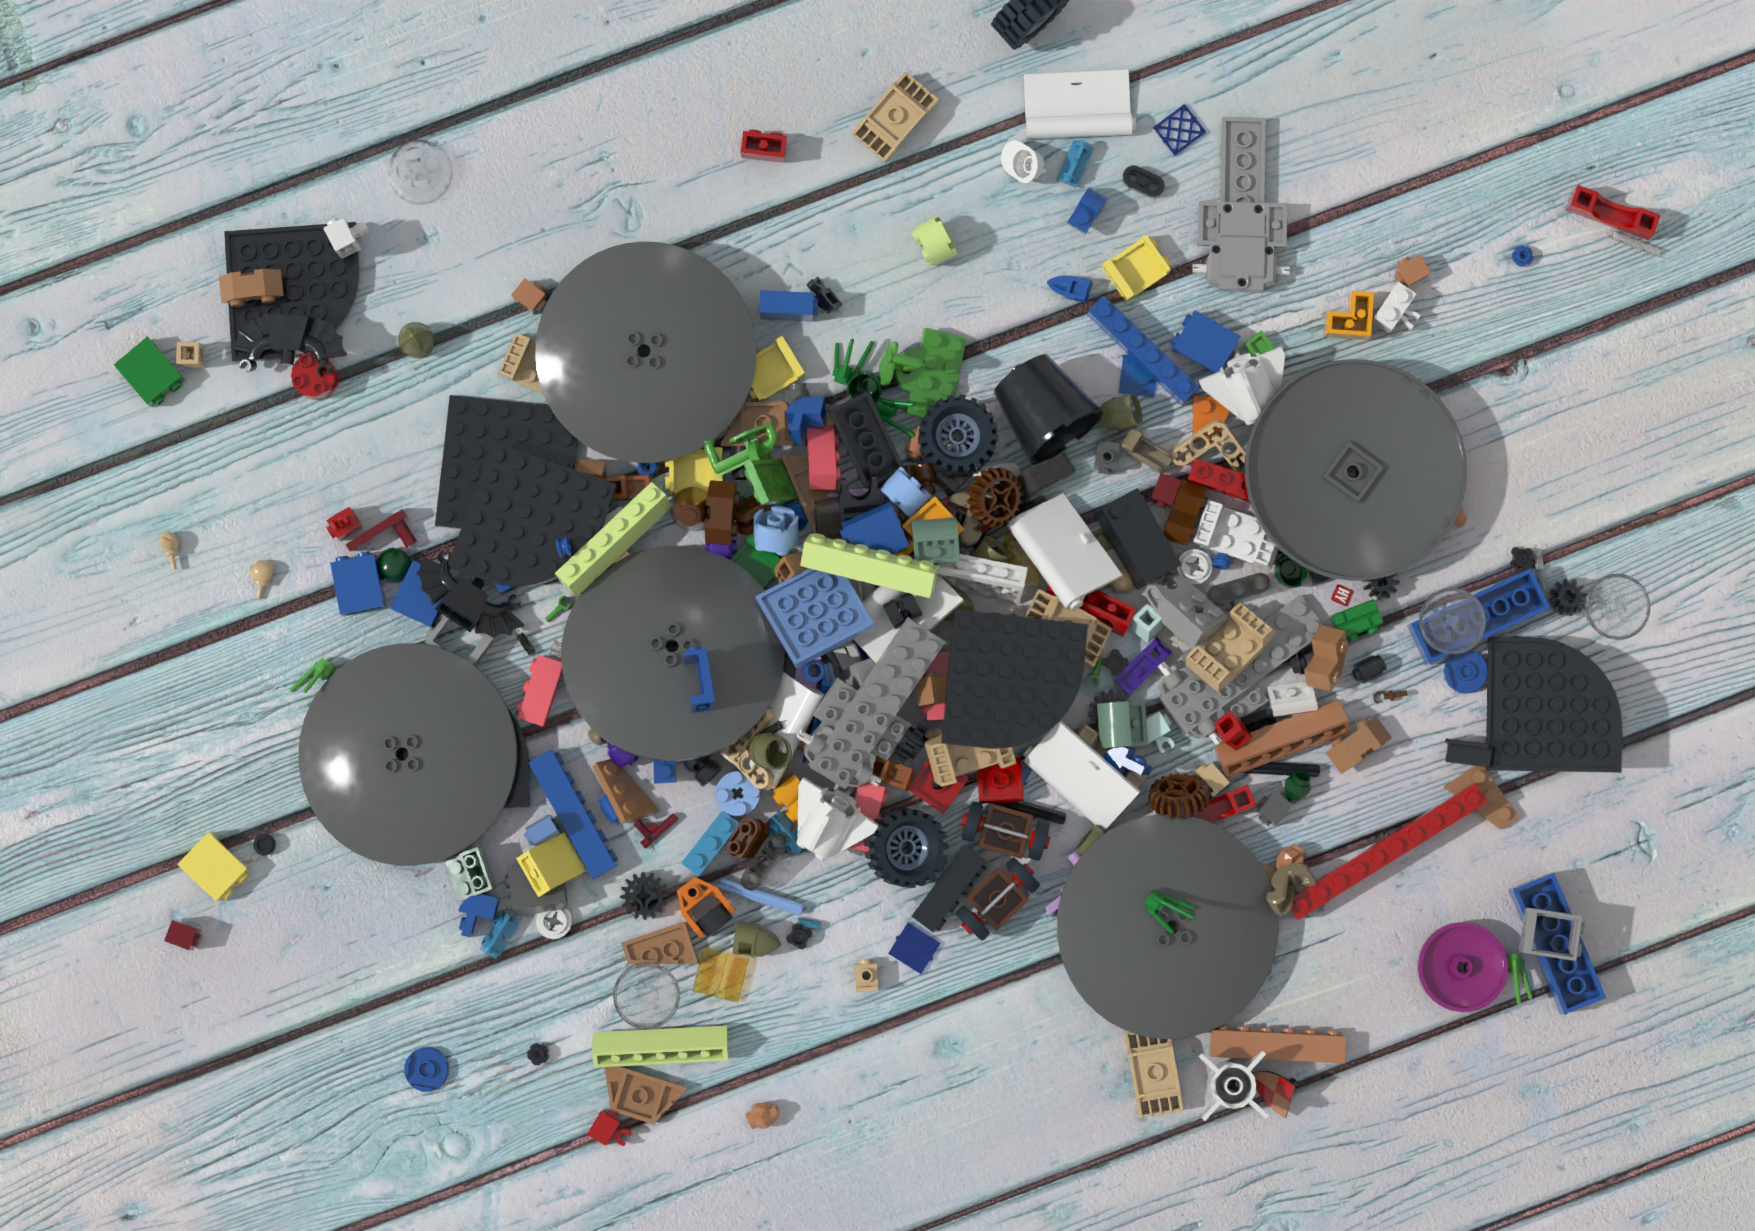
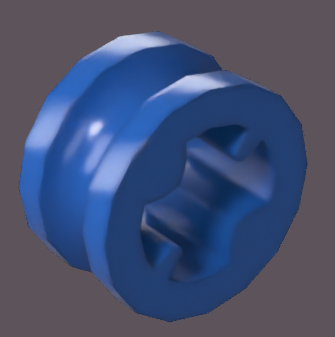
[556,536,572,558]

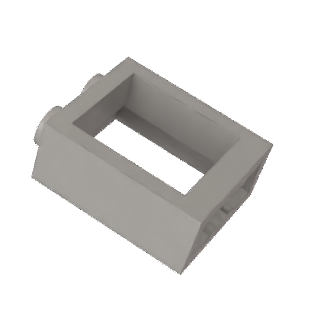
[425,614,496,666]
[1519,908,1585,961]

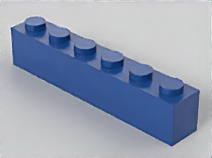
[1087,295,1199,406]
[528,749,618,879]

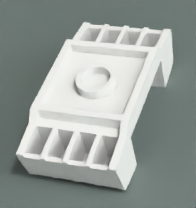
[1192,500,1278,569]

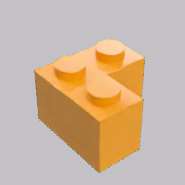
[1324,291,1374,340]

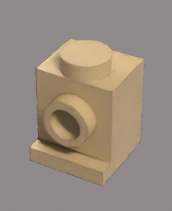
[176,342,204,368]
[1195,763,1230,798]
[855,959,878,992]

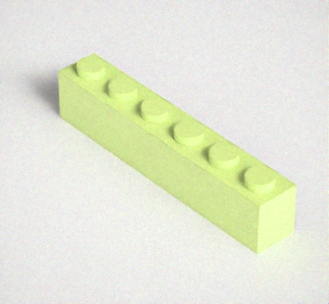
[555,482,673,597]
[800,533,939,598]
[592,1026,728,1068]

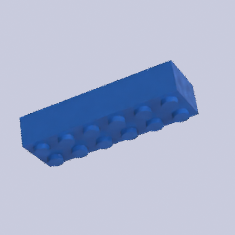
[1407,568,1550,665]
[1509,873,1606,1015]

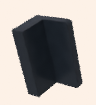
[1445,738,1494,768]

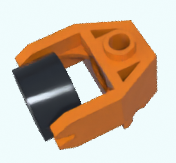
[677,877,736,939]

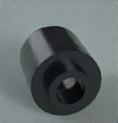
[1352,654,1387,684]

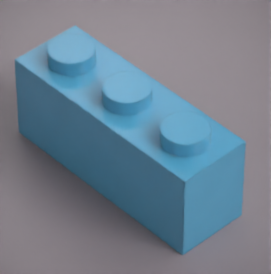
[681,810,739,877]

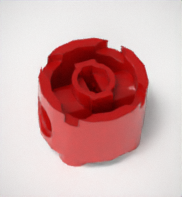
[291,353,339,400]

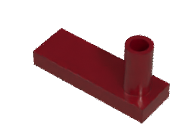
[345,509,417,552]

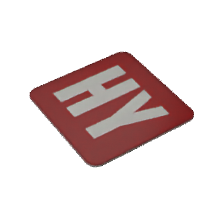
[1331,584,1353,606]

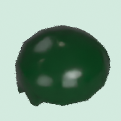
[847,371,883,402]
[377,547,411,583]
[1274,555,1307,588]

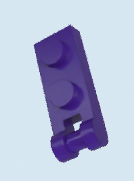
[1113,637,1172,696]

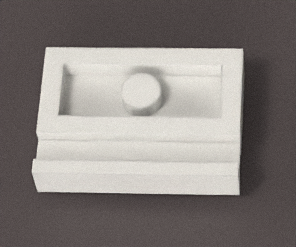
[1267,681,1318,717]

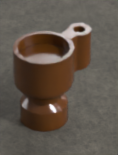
[904,463,937,494]

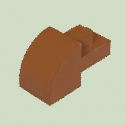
[604,475,651,501]
[872,756,915,791]

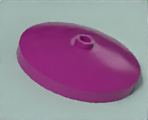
[1417,922,1508,1012]

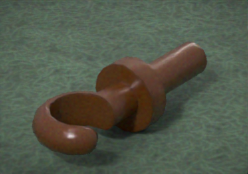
[1373,690,1408,704]

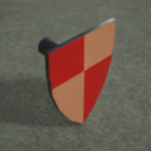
[1252,1071,1297,1118]

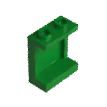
[113,336,185,407]
[731,534,781,589]

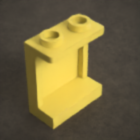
[1101,234,1171,303]
[749,336,805,402]
[665,447,723,495]
[177,832,250,901]
[516,832,587,897]

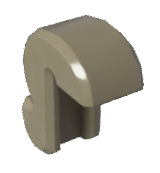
[1121,429,1173,474]
[947,492,981,548]
[1266,863,1316,915]

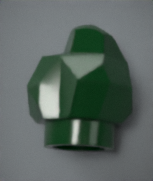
[1284,771,1311,803]

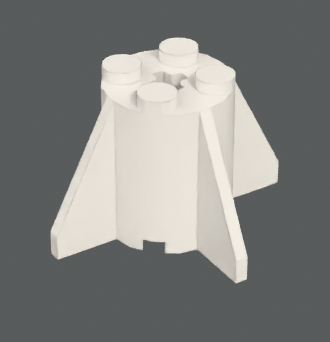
[1199,346,1285,425]
[796,777,879,861]
[1198,1051,1269,1121]

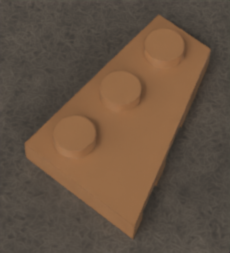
[592,759,660,824]
[1444,766,1519,830]
[621,921,699,964]

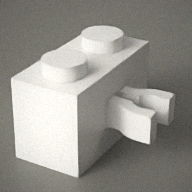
[324,218,369,259]
[1372,282,1421,334]

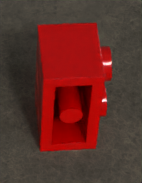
[740,129,787,163]

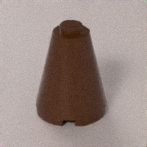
[670,487,708,531]

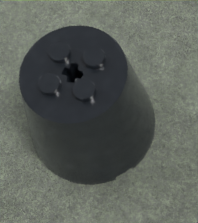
[994,354,1103,465]

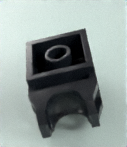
[837,475,884,544]

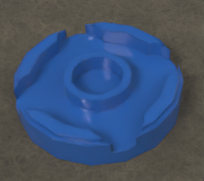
[1443,649,1487,694]
[404,1047,449,1092]

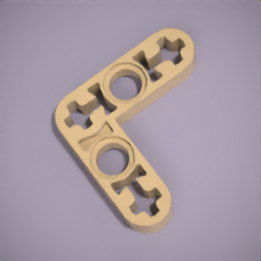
[1172,419,1246,474]
[724,708,775,789]

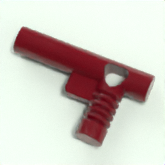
[633,813,679,849]

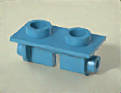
[1056,140,1094,188]
[767,811,804,856]
[480,911,519,959]

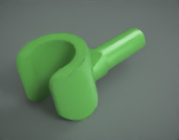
[545,596,572,622]
[1087,656,1103,687]

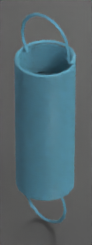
[790,918,827,930]

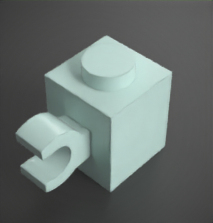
[1131,604,1163,643]
[1146,711,1175,754]

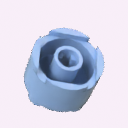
[879,467,932,519]
[754,506,798,556]
[715,771,761,816]

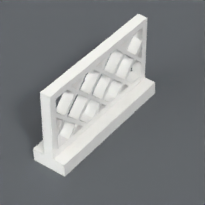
[937,554,1028,604]

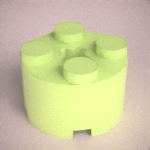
[911,215,958,266]

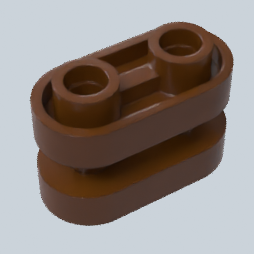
[734,494,774,535]
[726,818,770,860]

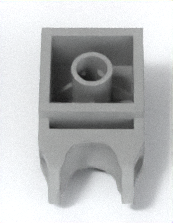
[1144,573,1229,650]

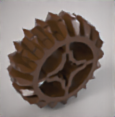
[966,467,1024,527]
[1149,773,1209,819]

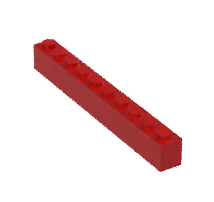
[1291,783,1488,920]

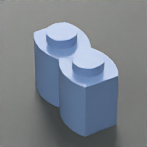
[524,814,562,846]

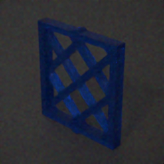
[1153,104,1206,156]

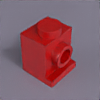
[1214,711,1253,751]

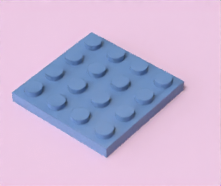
[755,568,875,669]

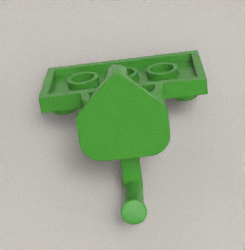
[879,328,967,418]
[704,422,799,505]

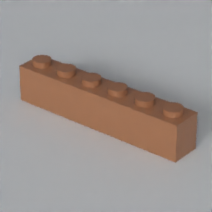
[1214,700,1351,778]
[1209,1025,1346,1063]

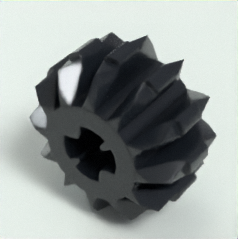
[1362,573,1400,600]
[1549,578,1587,616]

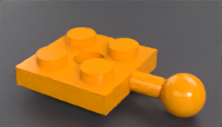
[893,496,965,556]

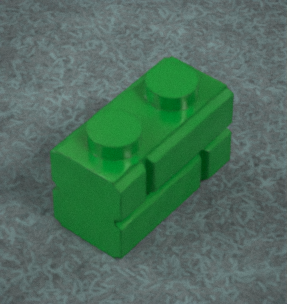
[1330,599,1383,642]

